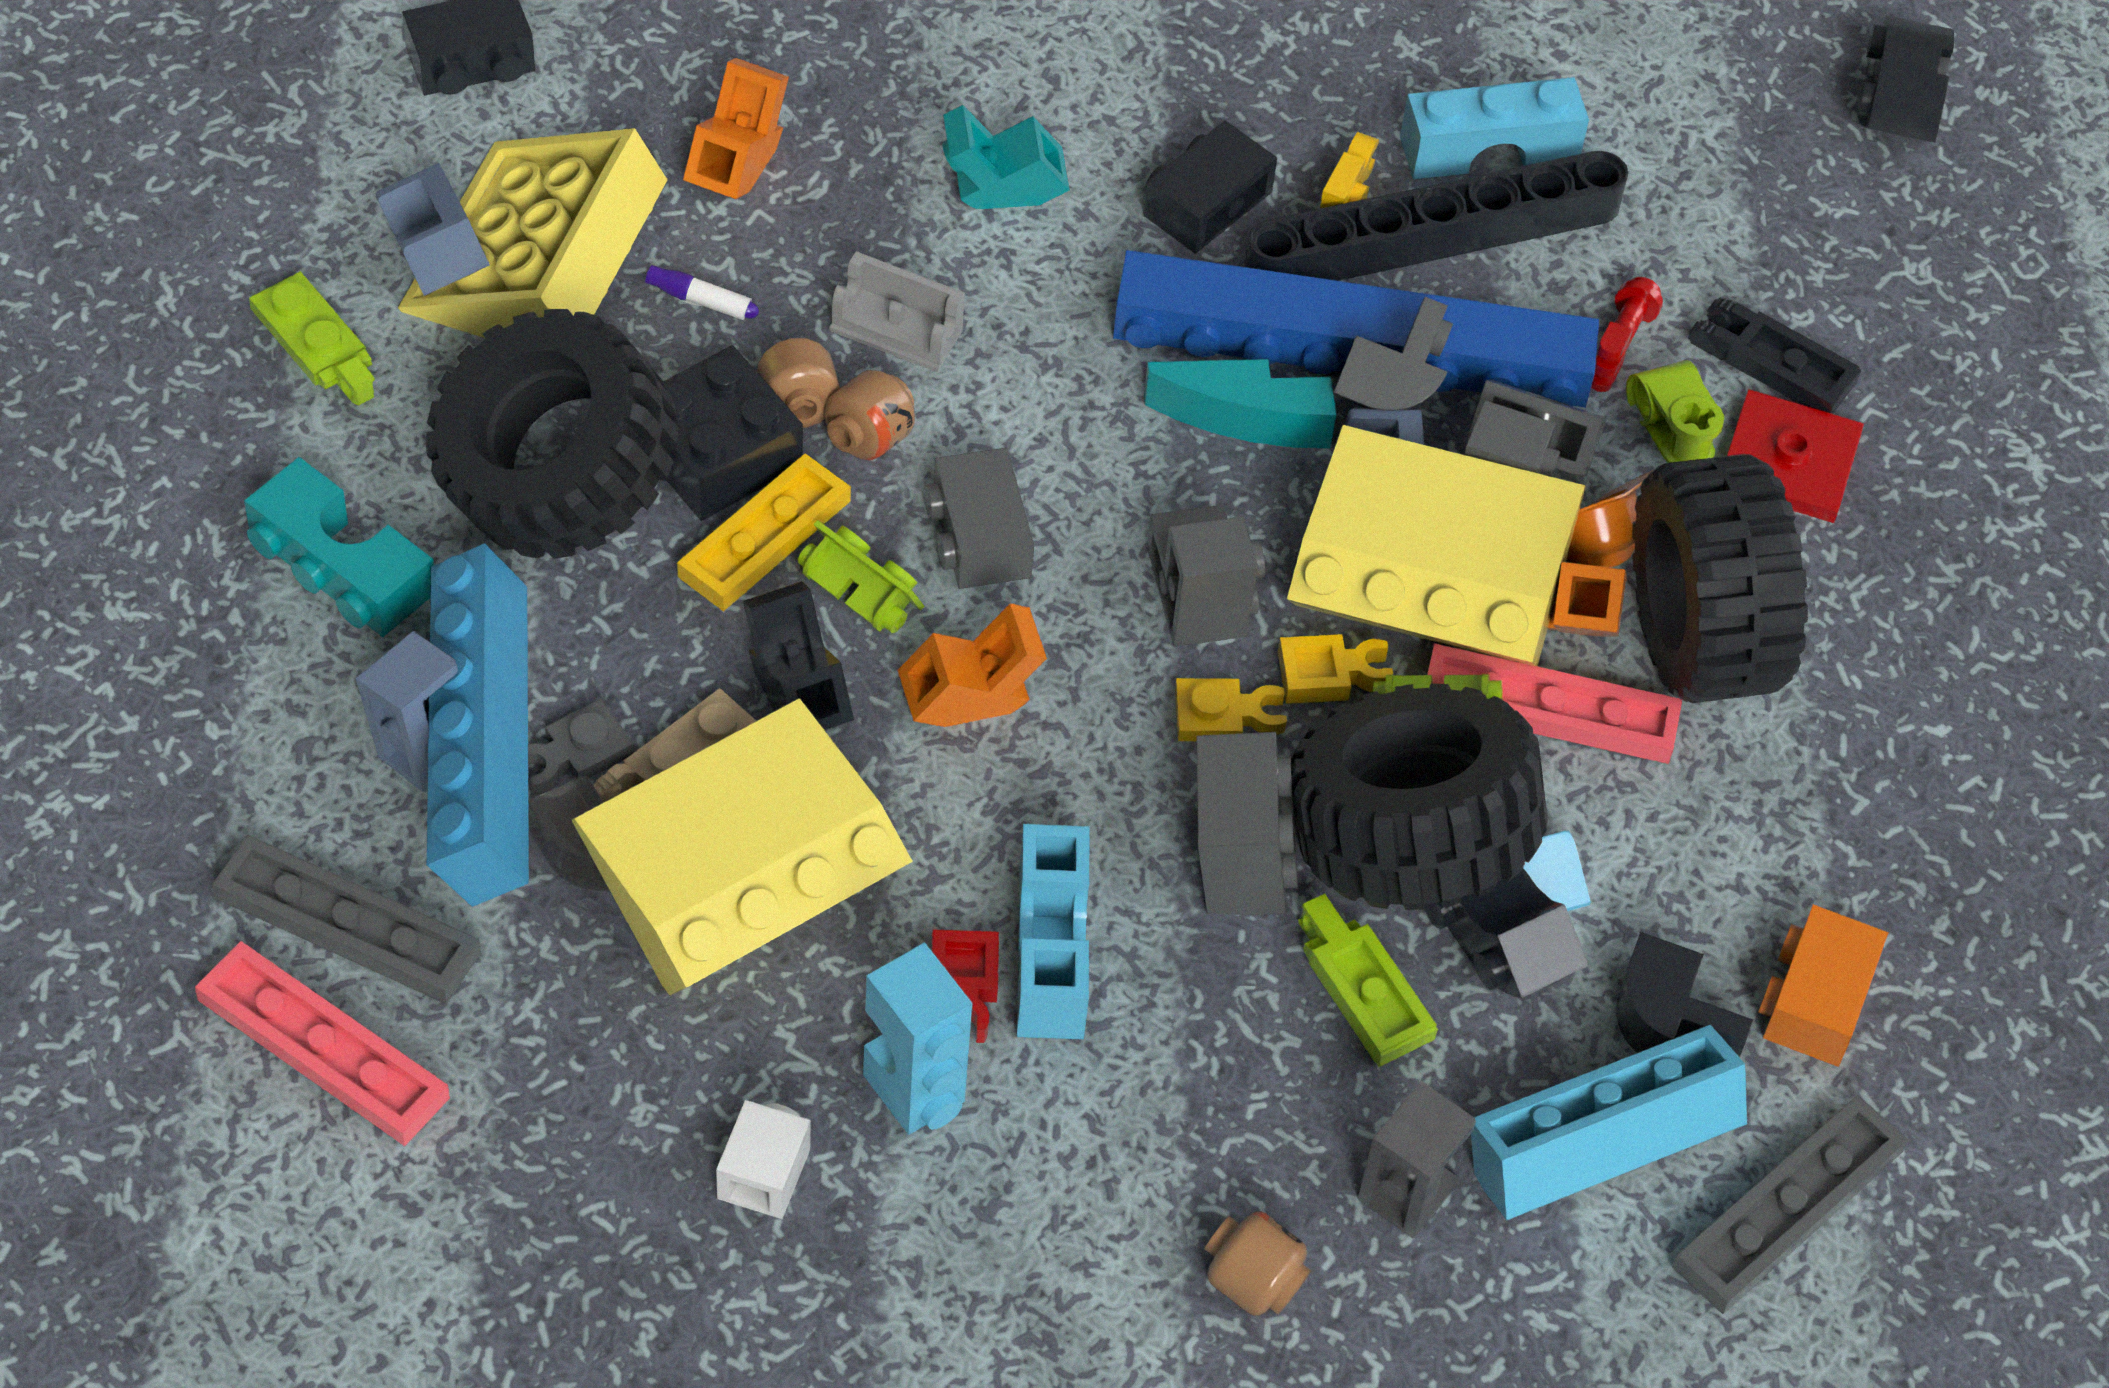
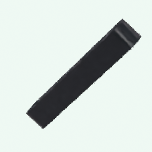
[1244,151,1629,281]

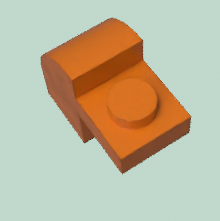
[683,58,789,199]
[1548,562,1627,637]
[897,603,1047,727]

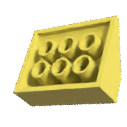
[398,128,667,338]
[1287,425,1586,666]
[572,698,913,995]

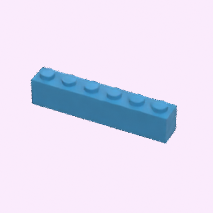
[426,543,529,907]

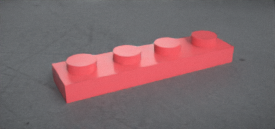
[1427,643,1683,764]
[195,941,450,1146]

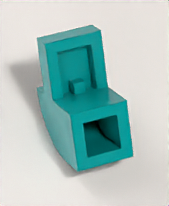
[942,105,1070,209]

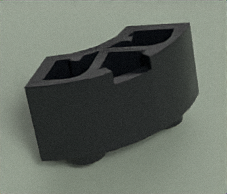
[1857,15,1954,142]
[1424,868,1589,998]

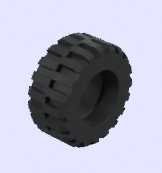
[425,309,678,559]
[1632,454,1808,704]
[1291,683,1548,910]

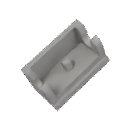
[829,251,965,372]

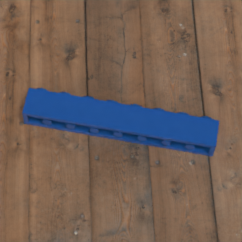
[1113,250,1599,408]

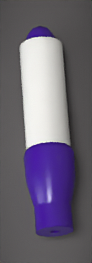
[645,265,759,320]

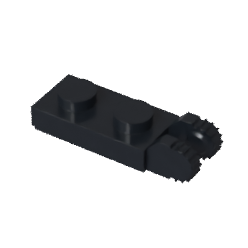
[1688,297,1861,414]

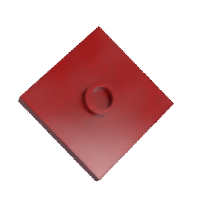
[1727,389,1864,523]

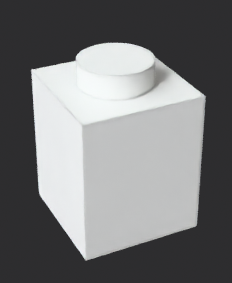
[716,1100,811,1219]

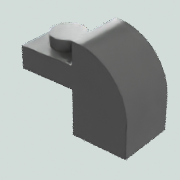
[1333,297,1453,411]

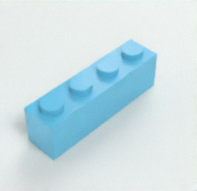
[1471,1025,1747,1220]

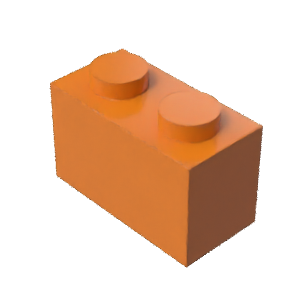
[1758,904,1889,1067]

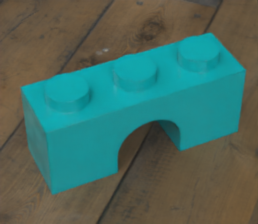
[244,457,434,637]

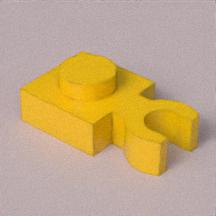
[1320,132,1379,209]
[1278,634,1393,704]
[1175,678,1287,741]

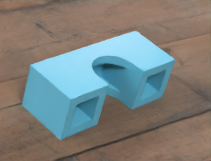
[1400,77,1589,179]
[1017,824,1090,1039]
[863,942,972,1135]

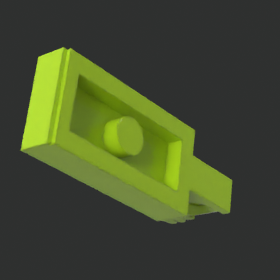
[249,271,375,406]
[1298,894,1438,1068]

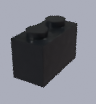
[402,0,535,96]
[1144,120,1277,254]

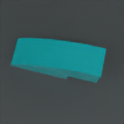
[1144,359,1336,449]

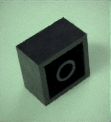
[664,345,803,521]

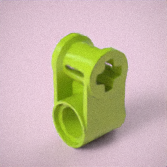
[1626,360,1724,463]

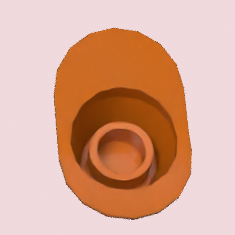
[1567,470,1653,568]

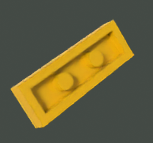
[677,453,851,612]

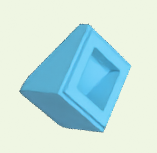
[1523,830,1591,911]

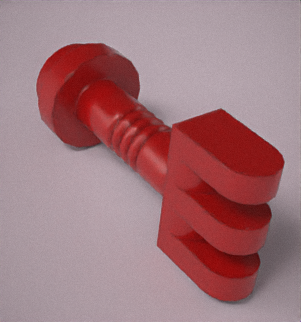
[1591,277,1663,392]

